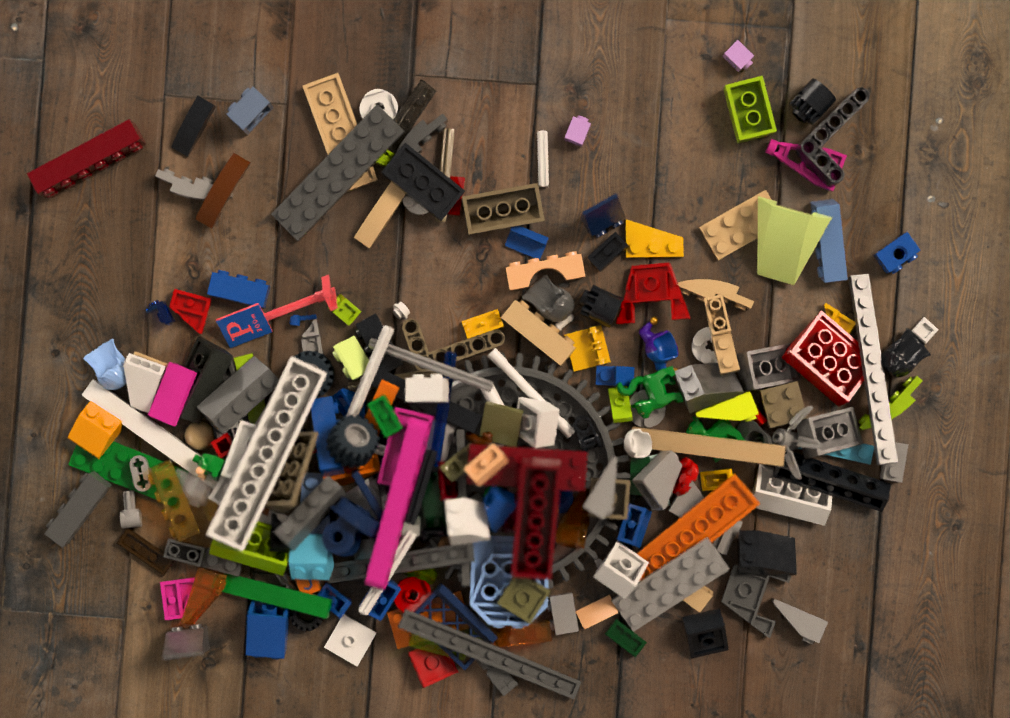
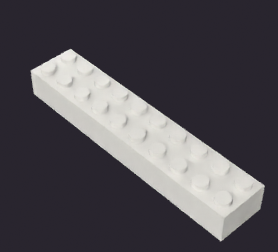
[206,356,327,551]

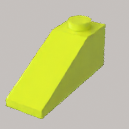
[696,391,759,422]

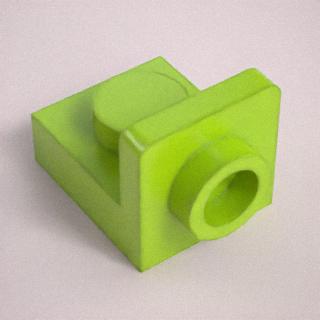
[328,294,362,326]

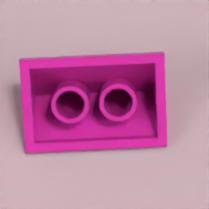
[148,362,197,427]

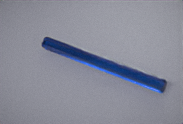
[431,352,457,467]

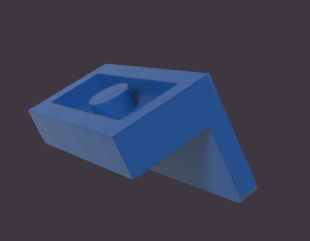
[505,226,549,260]

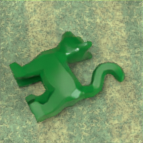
[617,366,684,419]
[686,406,745,463]

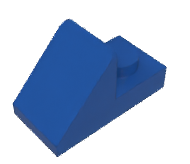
[596,366,635,386]
[317,582,352,618]

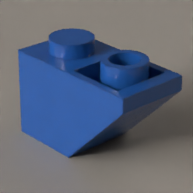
[483,486,516,533]

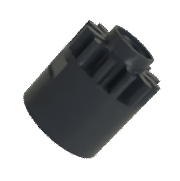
[789,78,836,125]
[578,285,623,328]

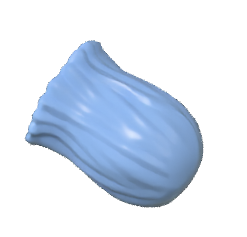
[83,339,126,390]

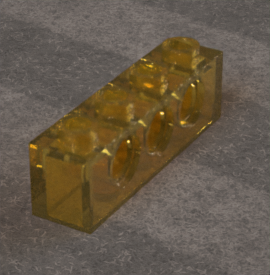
[147,460,200,542]

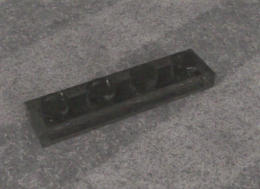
[388,80,437,153]

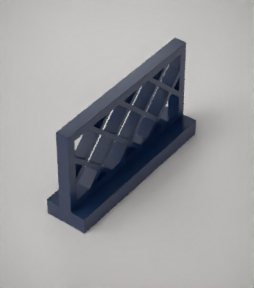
[415,583,498,670]

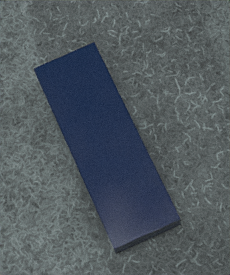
[350,469,384,523]

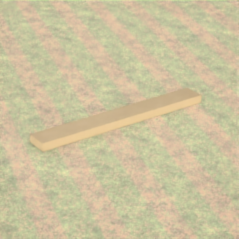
[632,426,786,466]

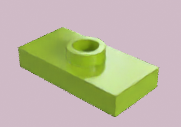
[608,386,633,423]

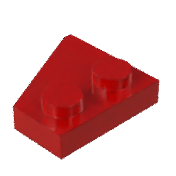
[169,289,212,335]

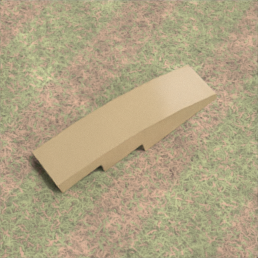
[354,182,406,249]

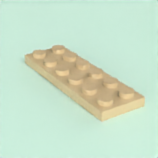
[303,73,378,192]

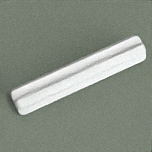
[537,131,549,187]

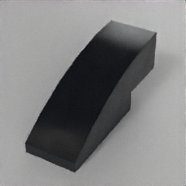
[171,96,216,157]

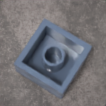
[226,87,274,135]

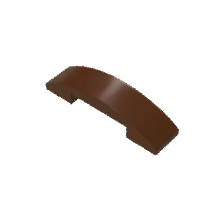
[196,153,251,229]

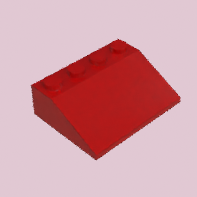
[781,310,864,407]

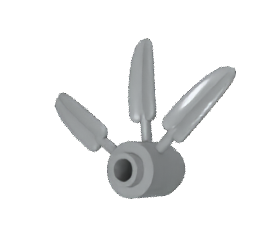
[772,406,822,479]

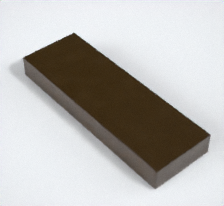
[116,528,175,576]

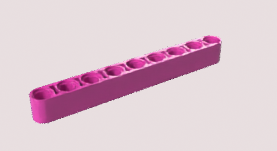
[365,417,431,590]

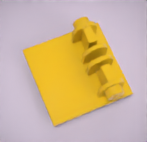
[564,325,611,372]

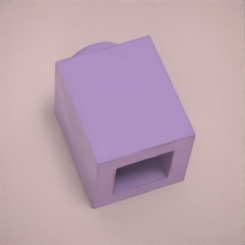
[723,40,754,72]
[564,115,591,147]

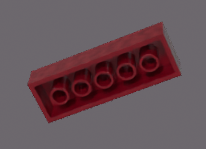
[27,119,146,199]
[466,444,588,491]
[510,457,562,579]

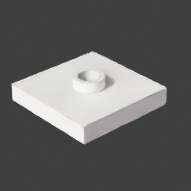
[324,614,377,666]

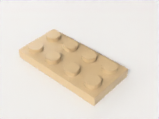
[699,190,772,261]

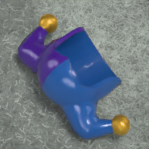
[639,317,679,376]

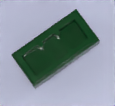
[630,457,650,495]
[605,619,647,658]

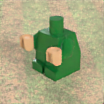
[192,453,225,482]

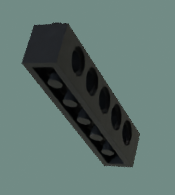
[772,450,891,512]

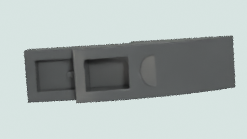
[396,114,448,155]
[163,538,243,577]

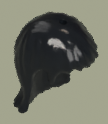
[882,328,931,378]

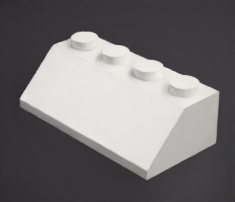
[752,464,832,526]

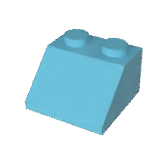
[289,534,334,580]

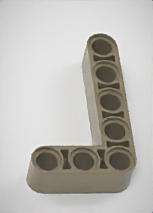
[402,319,505,371]

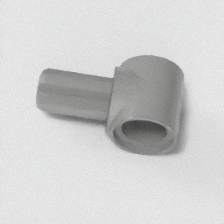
[120,490,142,529]

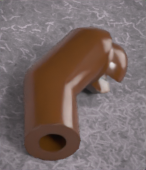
[465,431,493,445]

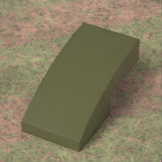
[440,443,471,482]

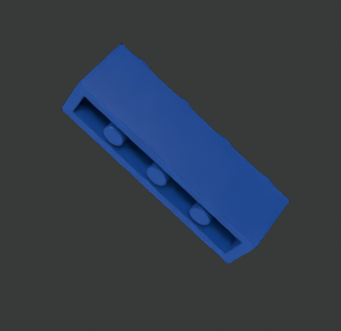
[311,396,345,477]

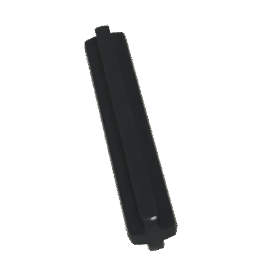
[405,449,437,525]

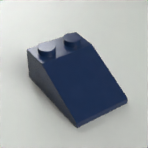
[580,193,625,238]

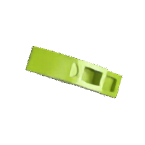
[858,376,922,430]

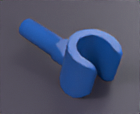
[290,314,317,326]

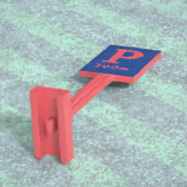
[216,275,338,348]

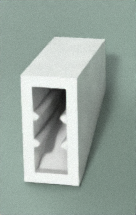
[124,353,166,413]

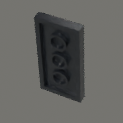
[381,143,465,221]

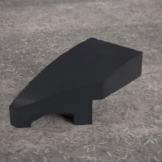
[269,513,290,553]

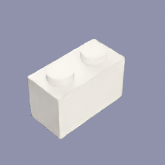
[405,374,449,403]

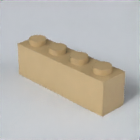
[501,299,576,366]

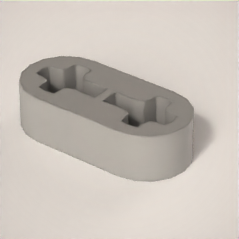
[130,455,153,491]

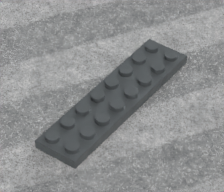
[271,104,405,241]

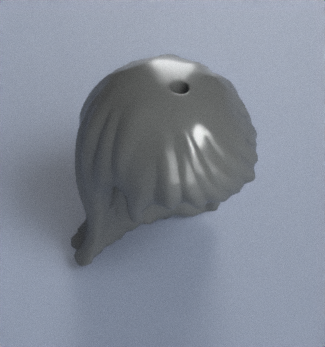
[522,274,574,322]

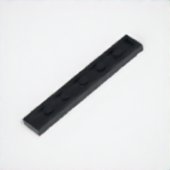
[371,368,482,433]

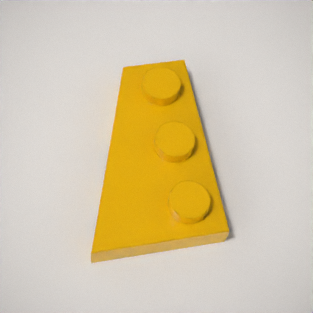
[625,219,684,258]

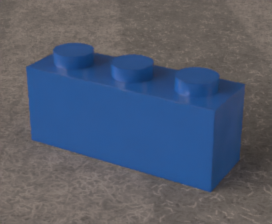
[207,270,270,309]

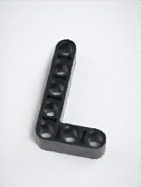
[796,87,870,187]

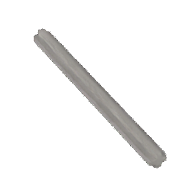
[368,338,494,392]

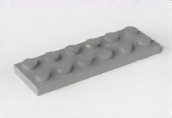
[612,537,729,632]

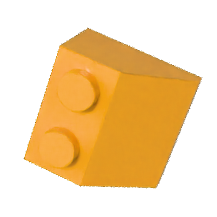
[67,401,122,459]

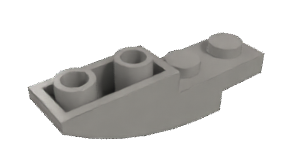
[155,168,234,201]

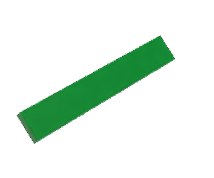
[220,573,333,619]

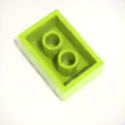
[723,76,777,144]

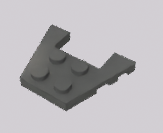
[721,565,792,638]

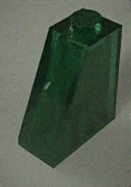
[422,472,447,528]

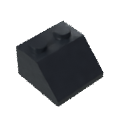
[682,608,729,659]

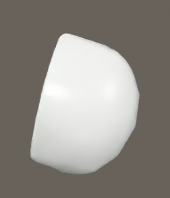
[623,429,652,458]

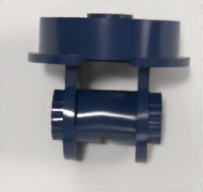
[322,496,381,557]

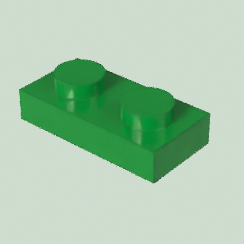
[367,395,404,438]

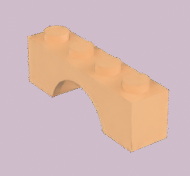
[506,251,585,291]

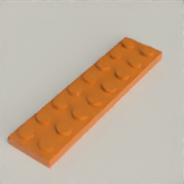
[636,473,760,581]

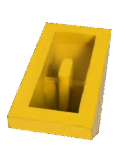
[700,469,733,491]

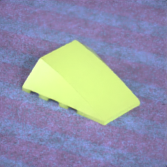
[757,196,833,285]

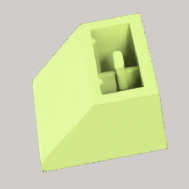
[332,336,369,381]

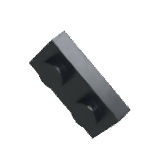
[587,231,629,272]

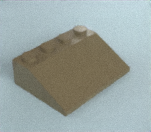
[264,431,318,513]

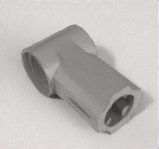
[713,521,742,555]

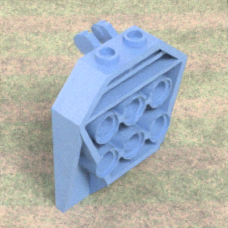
[470,535,549,629]

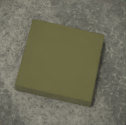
[479,401,524,447]
[497,577,551,624]

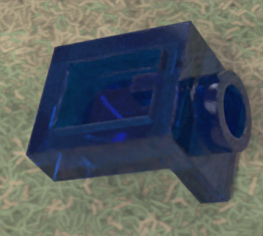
[145,300,175,325]

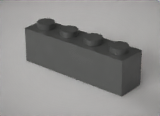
[44,471,112,548]
[274,475,347,551]

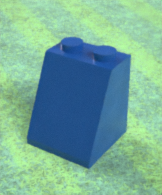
[246,600,290,659]

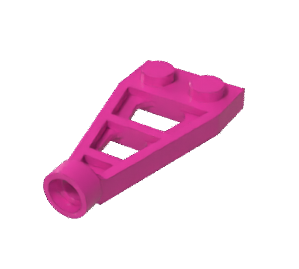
[765,139,847,192]

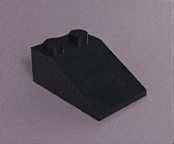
[737,530,797,575]

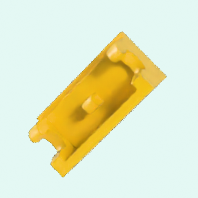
[462,309,504,339]

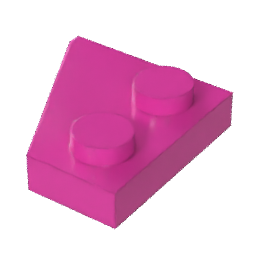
[160,577,198,620]

